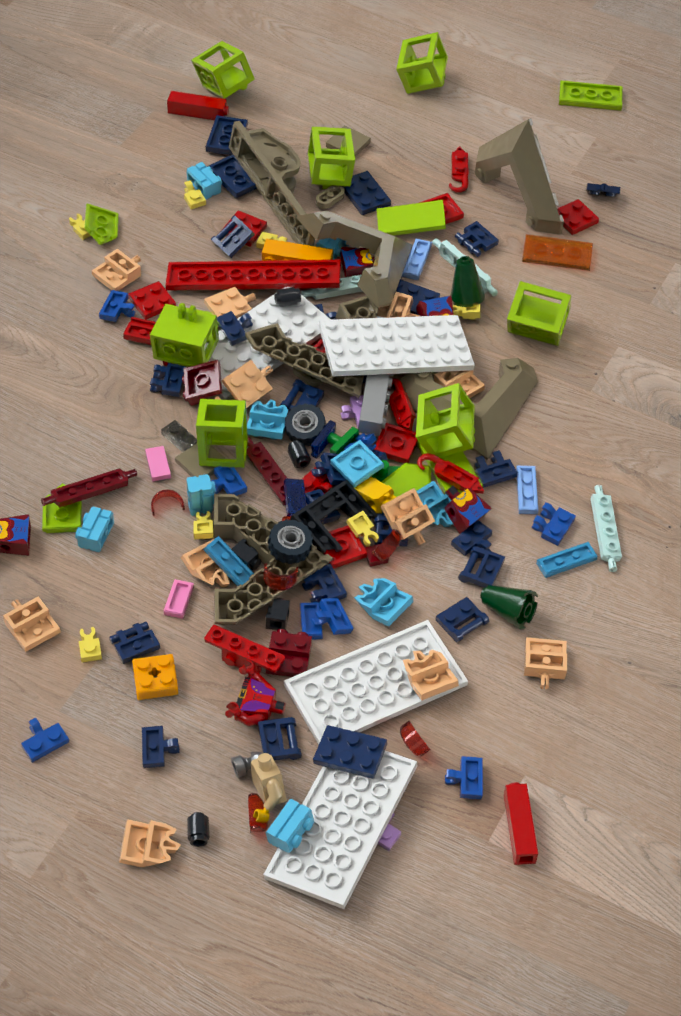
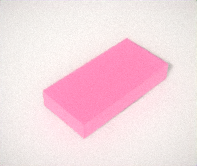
[145,446,171,482]
[164,579,194,619]

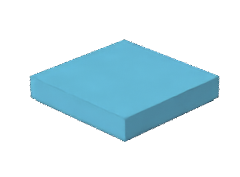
[330,440,384,488]

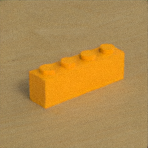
[262,239,333,261]

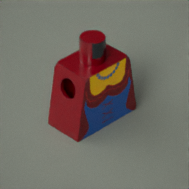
[341,247,375,278]
[416,296,454,316]
[445,485,492,534]
[0,514,31,556]

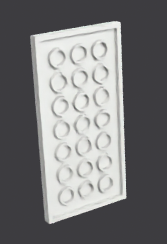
[204,287,331,400]
[319,315,475,376]
[284,620,468,744]
[263,751,417,909]

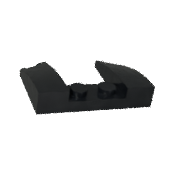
[290,479,378,553]

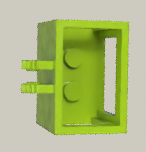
[396,32,448,94]
[191,41,255,99]
[307,126,355,186]
[507,281,571,346]
[150,303,219,367]
[416,383,475,458]
[196,399,248,468]

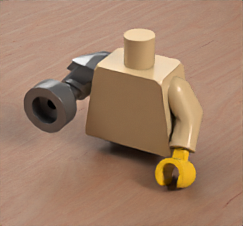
[231,752,287,823]

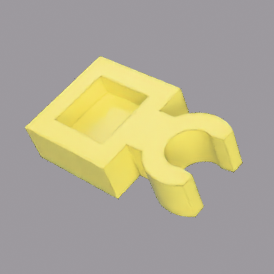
[69,214,91,240]
[453,303,481,320]
[194,511,214,540]
[346,511,379,547]
[79,627,102,662]

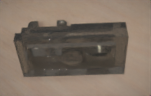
[161,420,197,452]

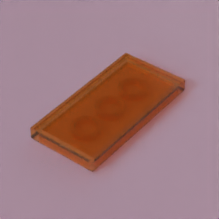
[522,234,593,271]

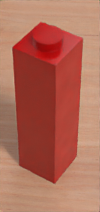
[167,91,229,121]
[503,782,538,865]

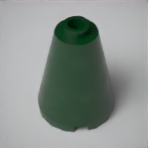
[450,256,485,307]
[480,585,538,629]

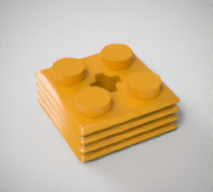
[132,654,178,700]

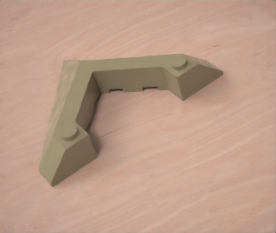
[475,118,564,234]
[297,211,413,308]
[245,296,378,398]
[393,358,538,460]
[214,494,333,625]

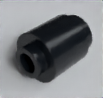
[274,287,301,307]
[287,441,311,468]
[187,812,210,847]

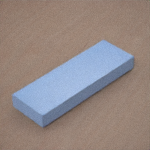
[402,238,432,280]
[516,465,538,514]

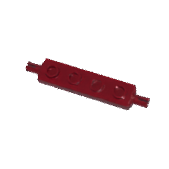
[246,437,301,512]
[41,468,137,508]

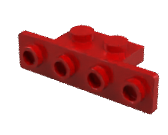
[204,625,285,674]

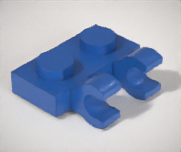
[531,502,576,546]

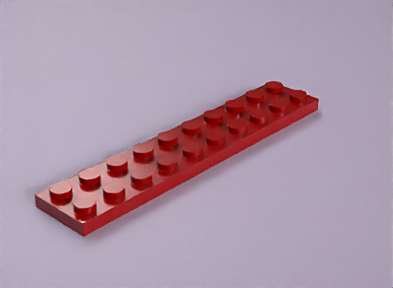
[165,259,341,291]

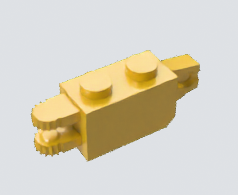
[355,477,396,513]

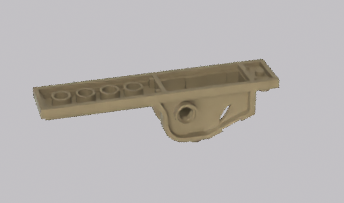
[229,121,315,246]

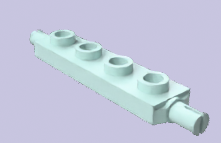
[432,238,498,296]
[301,275,362,300]
[590,485,622,572]

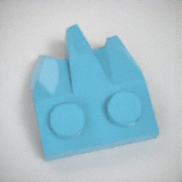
[247,399,288,440]
[416,481,453,527]
[354,578,414,627]

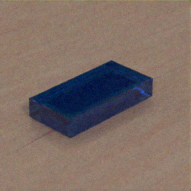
[311,420,336,459]
[284,478,306,516]

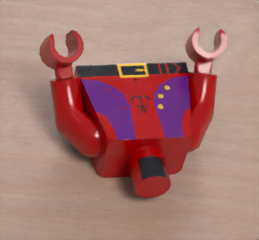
[225,660,286,727]

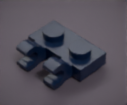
[150,363,186,397]
[474,450,518,488]
[302,564,347,602]

